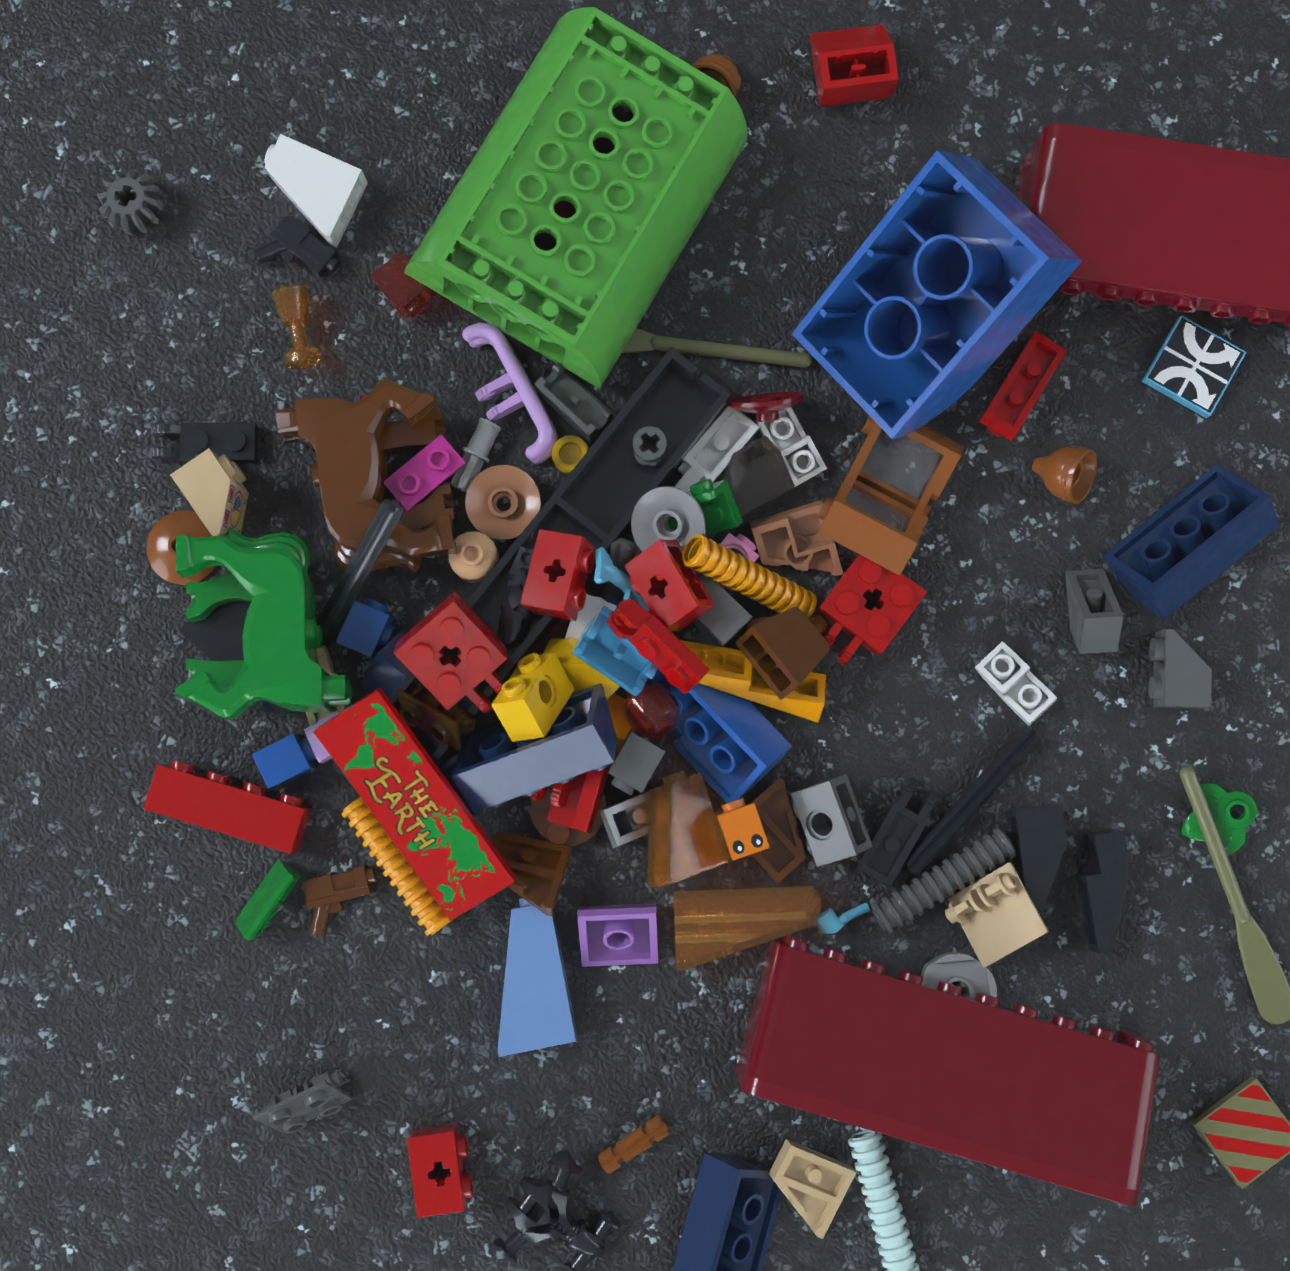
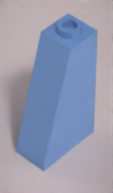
[498,898,578,1057]

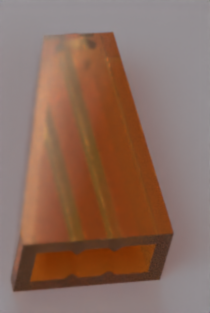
[673,884,821,970]

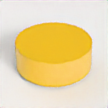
[552,435,589,475]

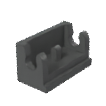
[534,363,616,444]

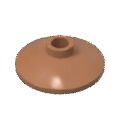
[465,465,541,540]

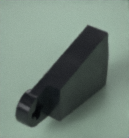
[179,601,291,714]

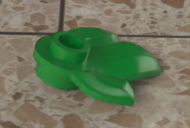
[1181,783,1257,856]

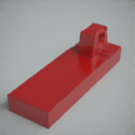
[979,331,1067,441]

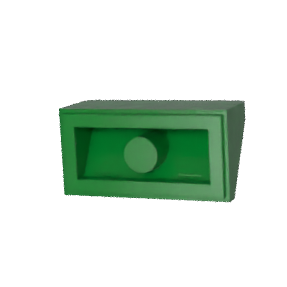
[235,860,301,941]

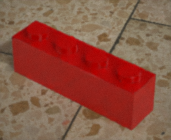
[143,759,312,854]

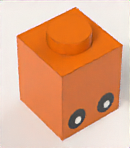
[716,798,770,860]

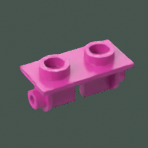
[383,434,466,512]

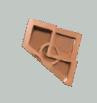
[749,500,843,576]

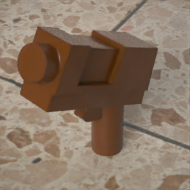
[301,865,377,936]

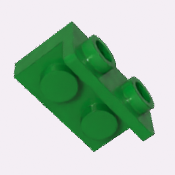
[668,479,743,536]

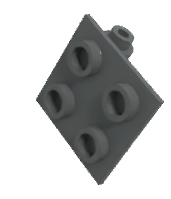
[252,1071,352,1134]

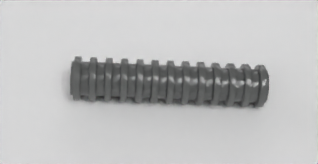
[871,828,1016,935]

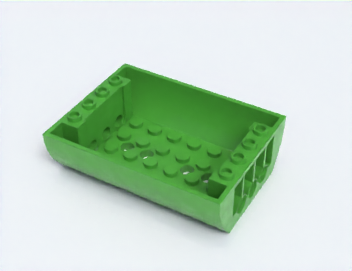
[404,7,747,389]

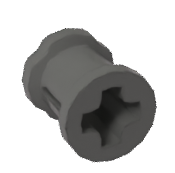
[633,426,667,467]

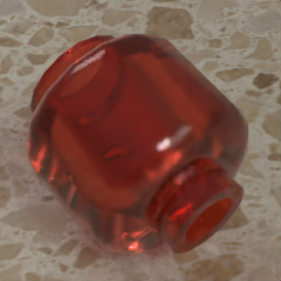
[622,683,679,741]

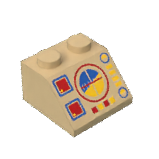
[170,448,249,536]

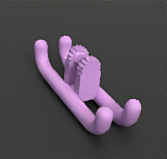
[462,323,558,465]

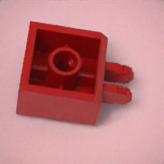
[816,554,927,666]
[394,592,507,713]

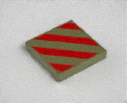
[1191,1076,1290,1189]

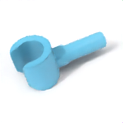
[814,903,870,934]

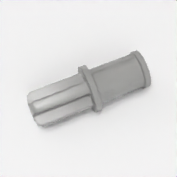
[451,417,501,493]

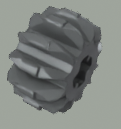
[97,168,164,236]

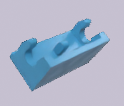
[572,605,658,697]

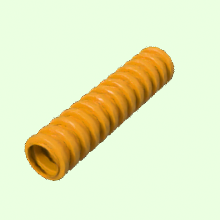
[682,534,817,619]
[341,797,453,936]

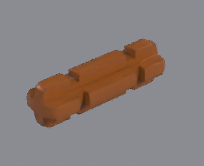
[598,1115,669,1174]

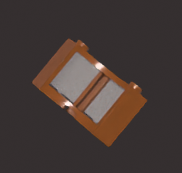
[817,416,964,575]

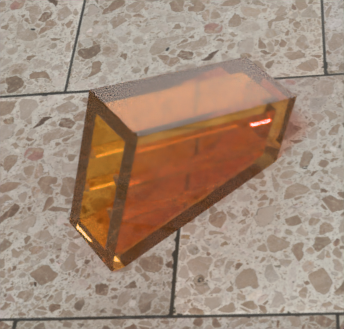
[647,771,730,889]

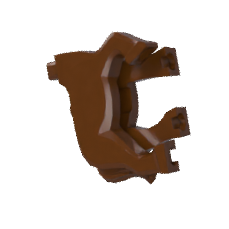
[276,380,457,573]

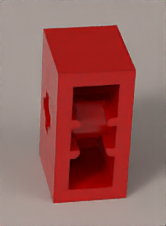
[520,529,596,621]
[624,539,715,631]
[407,1123,473,1218]

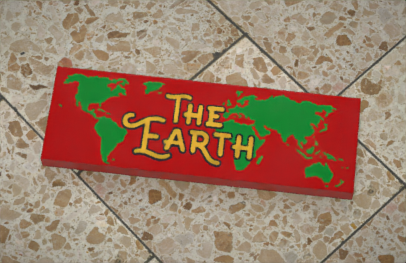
[314,687,516,920]

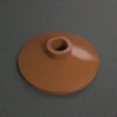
[146,510,217,585]

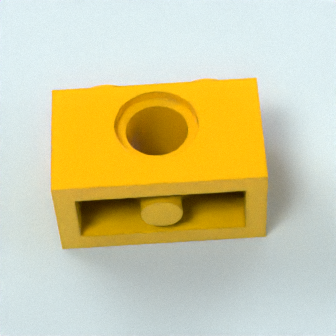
[491,652,575,742]

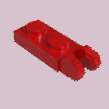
[607,598,710,694]

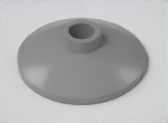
[631,486,706,552]

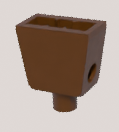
[735,607,830,700]

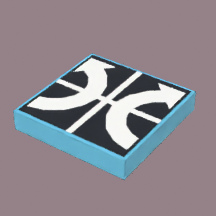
[1141,315,1247,418]

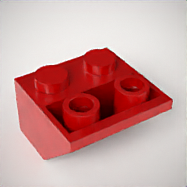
[809,24,899,107]

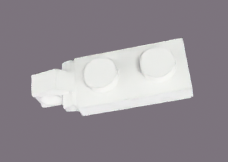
[674,406,759,492]

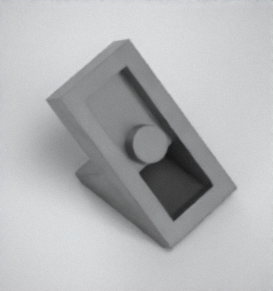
[599,787,674,848]

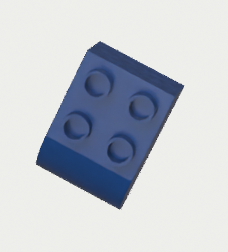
[792,150,1083,439]

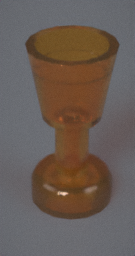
[271,285,323,370]

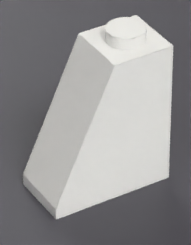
[264,134,368,248]

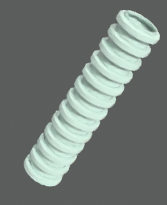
[848,1130,920,1271]

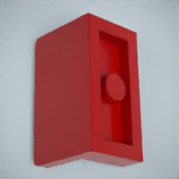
[547,763,611,834]

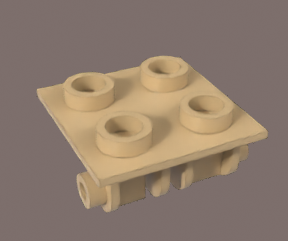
[945,862,1049,968]

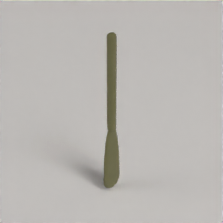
[622,328,812,368]
[1179,766,1290,1025]

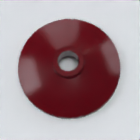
[728,392,804,422]

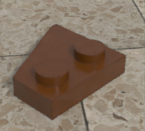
[751,777,806,883]
[493,831,571,917]

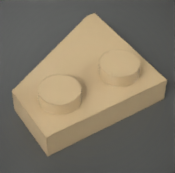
[769,1139,857,1239]

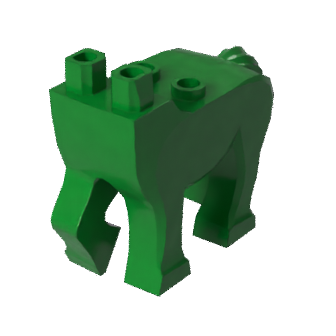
[175,527,352,720]

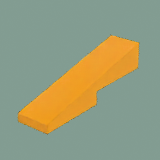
[680,640,826,723]

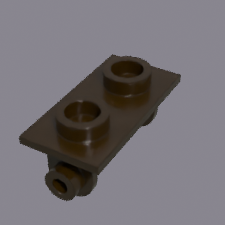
[397,686,476,751]

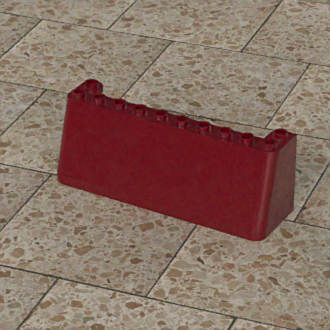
[1017,123,1290,329]
[735,933,1160,1206]

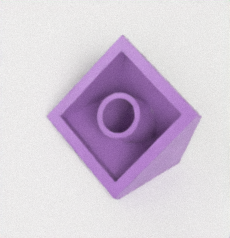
[577,903,658,967]

